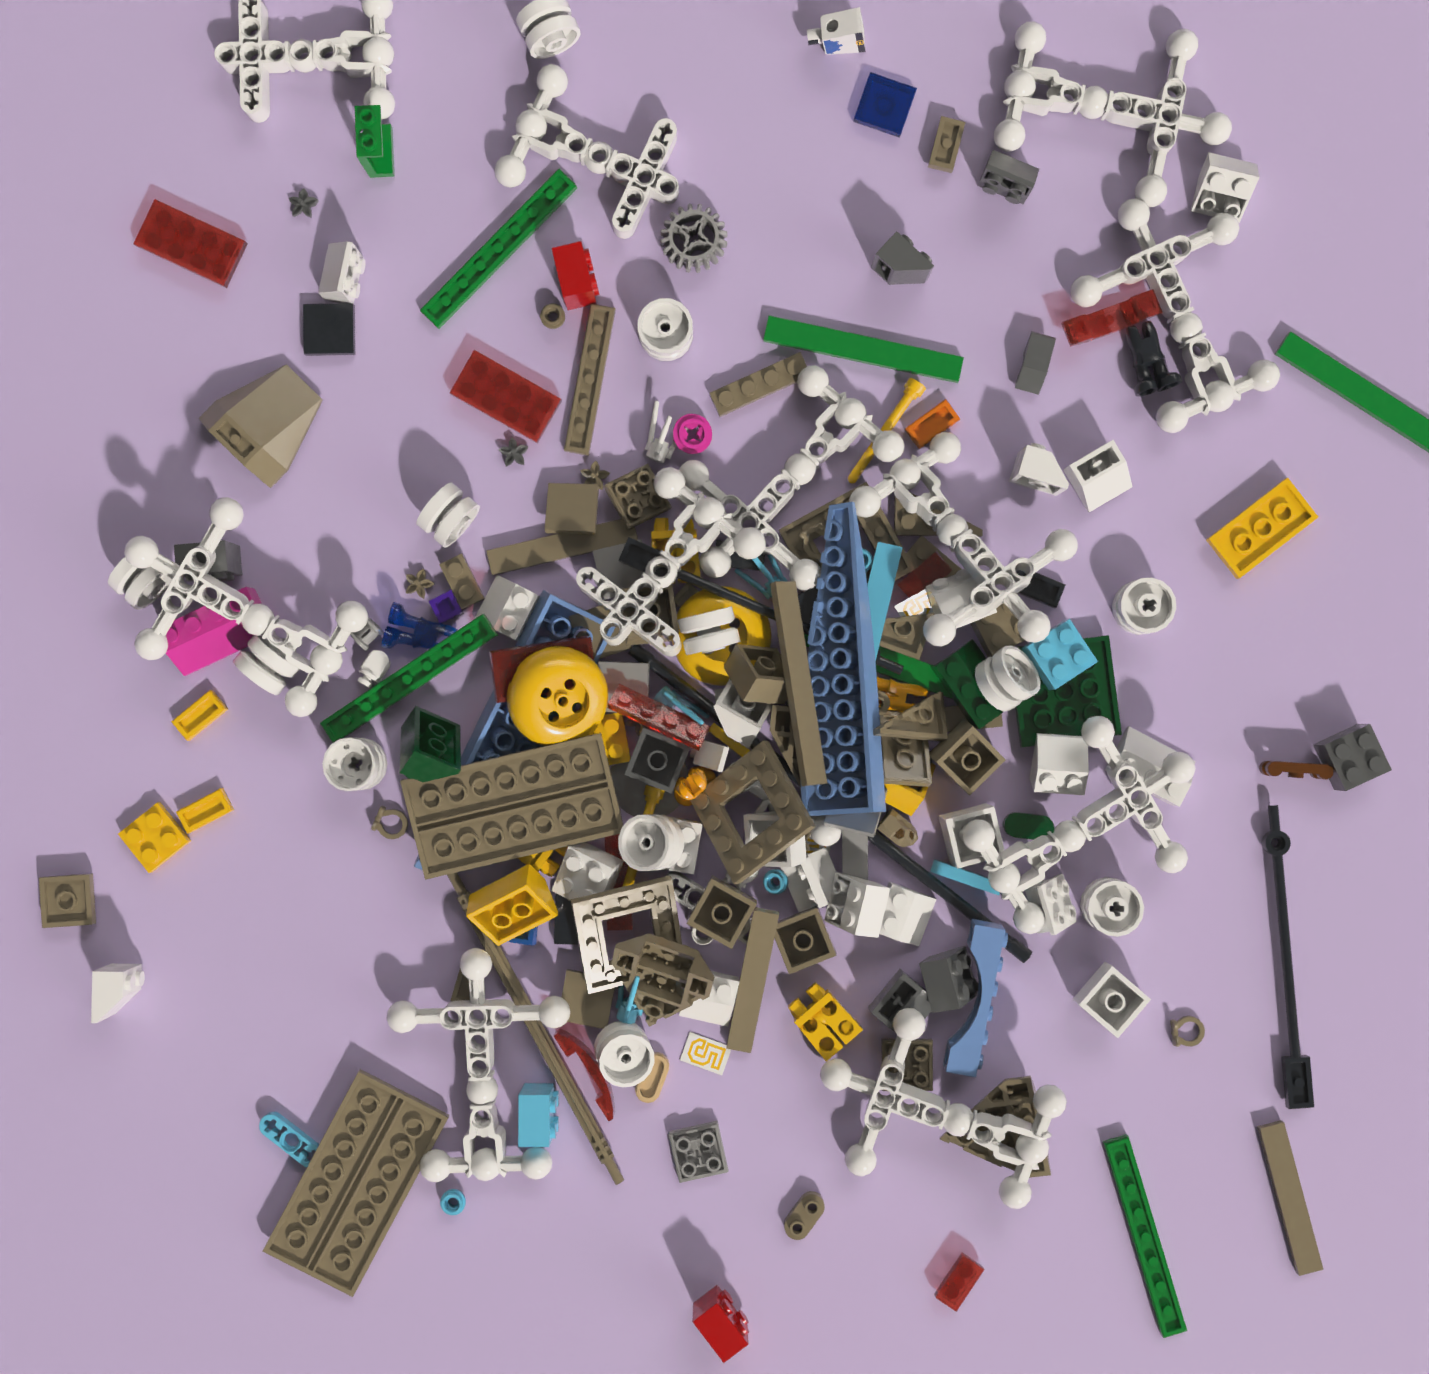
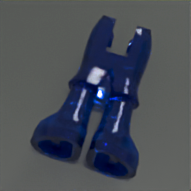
[381,602,458,650]

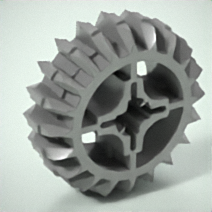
[660,203,727,273]

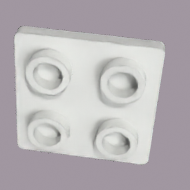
[780,847,836,912]
[1025,874,1076,935]

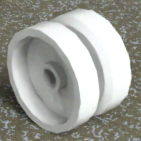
[516,0,581,59]
[638,298,693,361]
[416,482,480,548]
[108,557,172,610]
[1112,577,1176,635]
[677,606,741,655]
[233,635,299,695]
[975,645,1040,712]
[618,815,684,871]
[1080,877,1144,937]
[594,1021,655,1087]

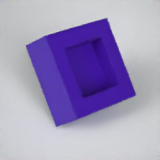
[429,590,463,624]

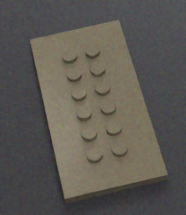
[400,732,624,880]
[262,1069,449,1297]

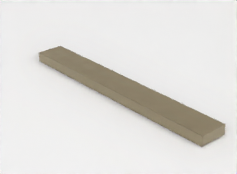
[770,581,827,787]

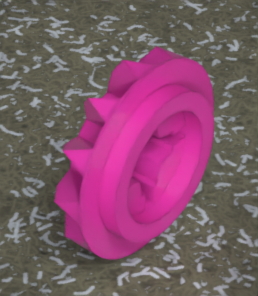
[672,414,712,454]

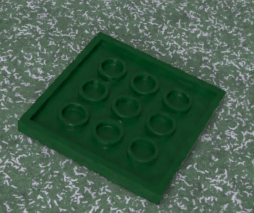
[1015,635,1122,747]

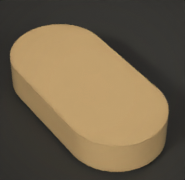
[635,1052,669,1103]

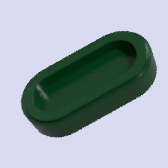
[1003,812,1054,840]

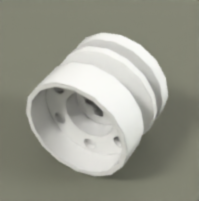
[322,737,388,791]

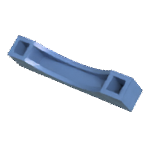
[943,919,1008,1077]

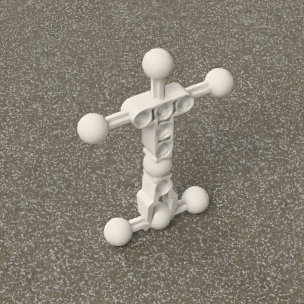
[994,21,1232,207]
[1070,198,1280,433]
[679,365,904,591]
[849,432,1078,647]
[124,497,368,717]
[962,716,1196,934]
[386,948,570,1182]
[820,1008,1067,1209]

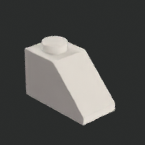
[690,739,729,772]

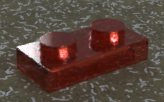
[898,551,953,598]
[934,1252,985,1312]

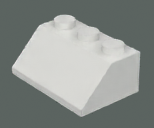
[1105,726,1195,807]

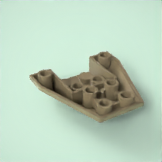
[199,364,323,488]

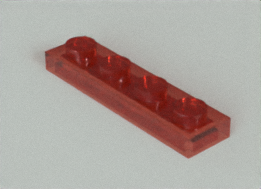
[607,684,711,751]

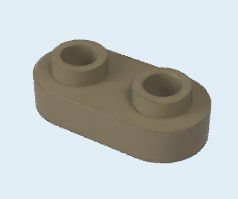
[784,1191,825,1240]

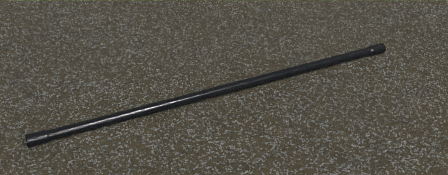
[628,644,1032,963]

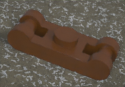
[1259,761,1334,780]

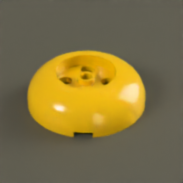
[672,586,771,686]
[507,646,608,746]

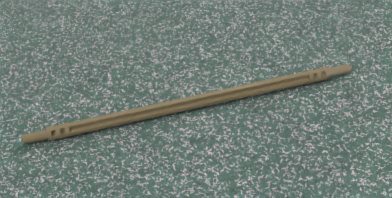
[447,872,624,1185]

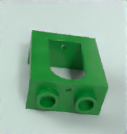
[354,105,395,178]

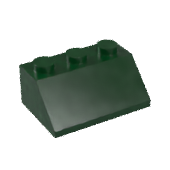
[931,639,1004,729]
[399,706,461,783]

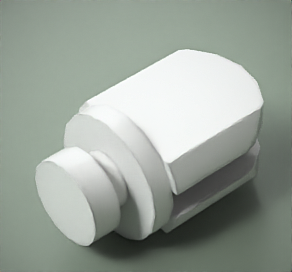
[357,650,391,688]

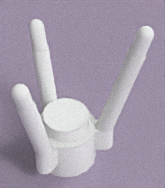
[645,401,689,463]

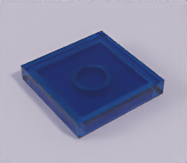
[853,72,917,138]

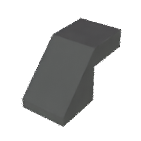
[1015,331,1056,395]

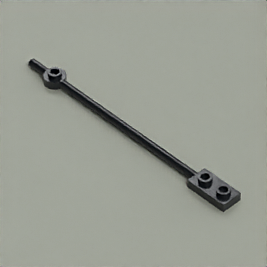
[618,537,904,675]
[1262,805,1314,1109]

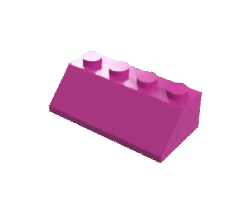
[166,586,262,676]

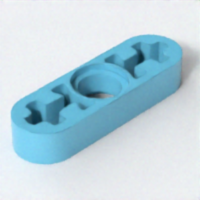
[930,859,1000,895]
[259,1112,319,1168]

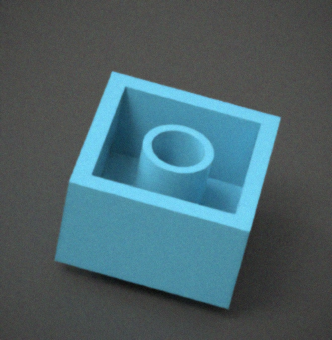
[1021,619,1098,690]
[518,1083,559,1147]

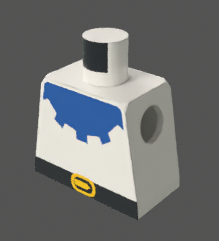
[807,7,866,55]

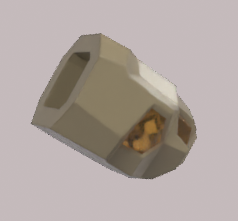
[877,808,918,847]

